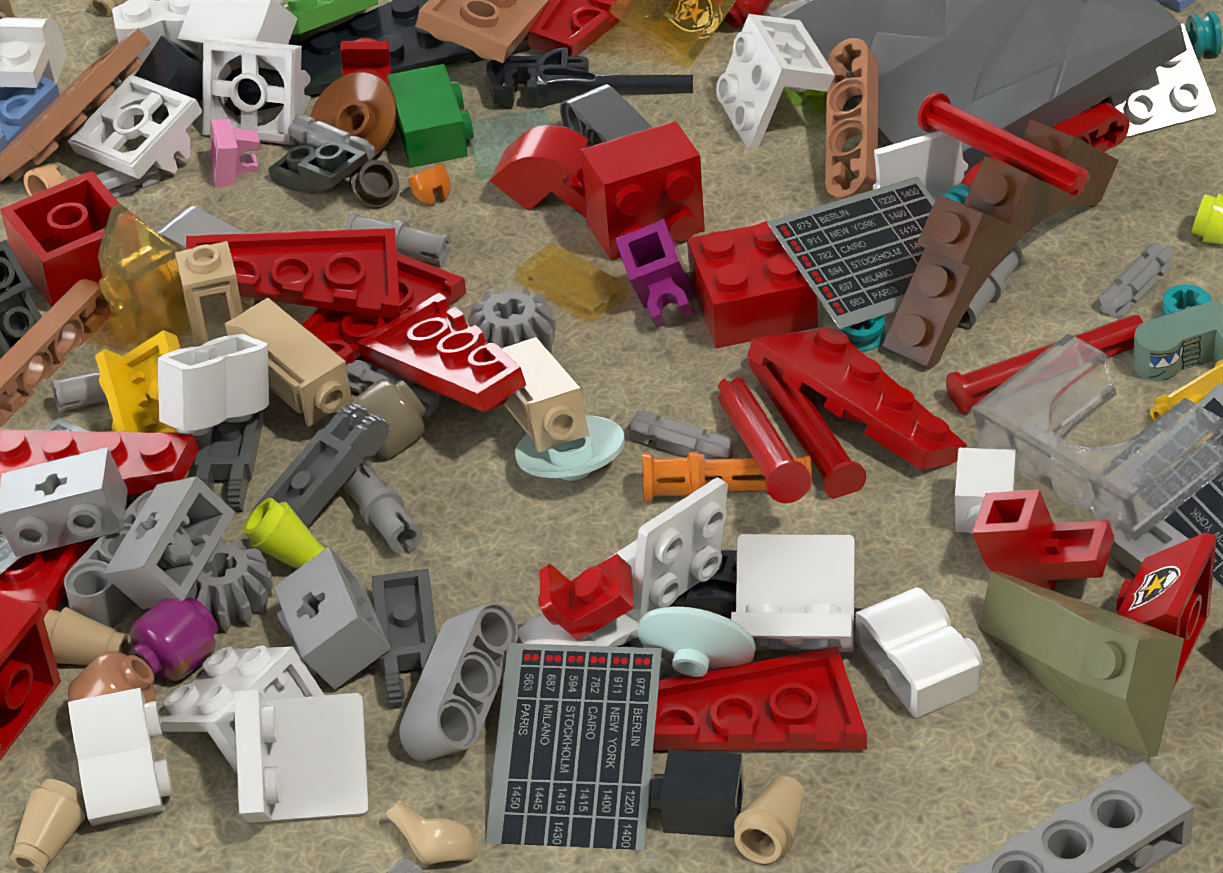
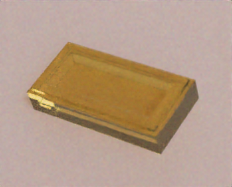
[516,242,628,323]

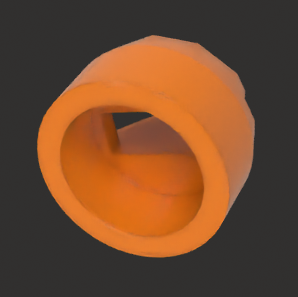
[408,164,451,206]

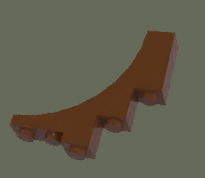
[883,119,1119,368]

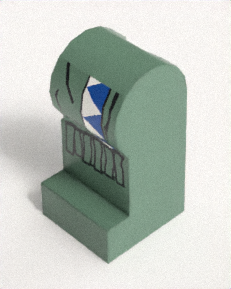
[1133,299,1223,382]

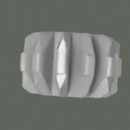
[467,286,557,353]
[185,538,273,633]

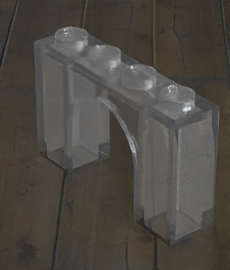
[972,333,1223,541]

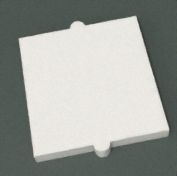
[873,131,968,200]

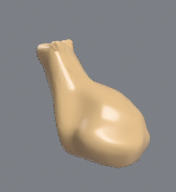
[386,800,479,866]

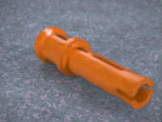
[642,451,812,502]

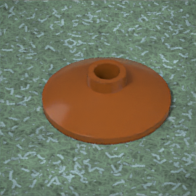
[311,72,398,159]

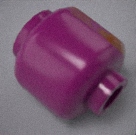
[130,597,218,682]

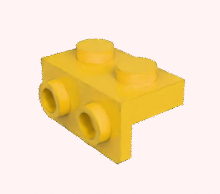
[95,330,181,433]

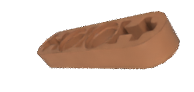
[825,38,879,201]
[0,279,115,427]

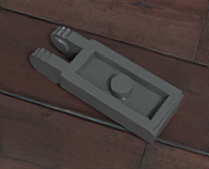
[252,402,390,528]
[194,408,266,512]
[372,568,437,708]

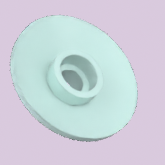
[515,416,625,481]
[637,607,756,677]

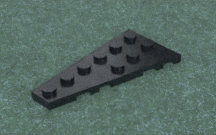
[224,0,529,116]

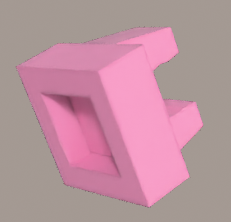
[209,119,260,188]

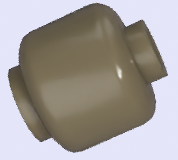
[348,379,427,459]

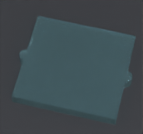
[471,109,551,180]

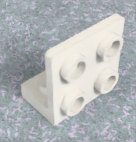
[716,14,835,149]
[1107,23,1216,137]
[604,477,728,622]
[731,534,855,652]
[159,645,324,773]
[234,689,369,823]

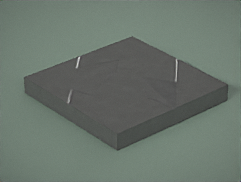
[782,0,1187,176]

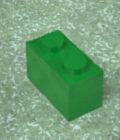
[387,64,474,168]

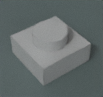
[1109,509,1188,575]

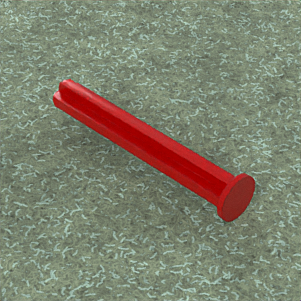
[917,92,1090,196]
[946,315,1143,415]
[748,359,867,499]
[717,376,811,504]

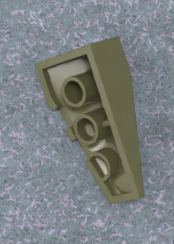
[979,571,1184,757]

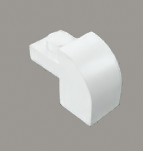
[0,17,67,88]

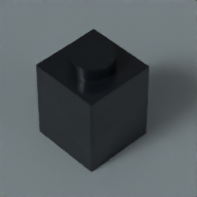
[135,35,203,119]
[651,749,744,838]

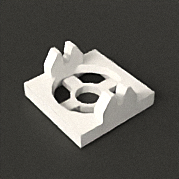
[202,36,311,145]
[68,75,203,179]

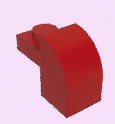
[490,125,589,218]
[972,489,1115,591]

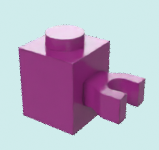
[615,219,694,328]

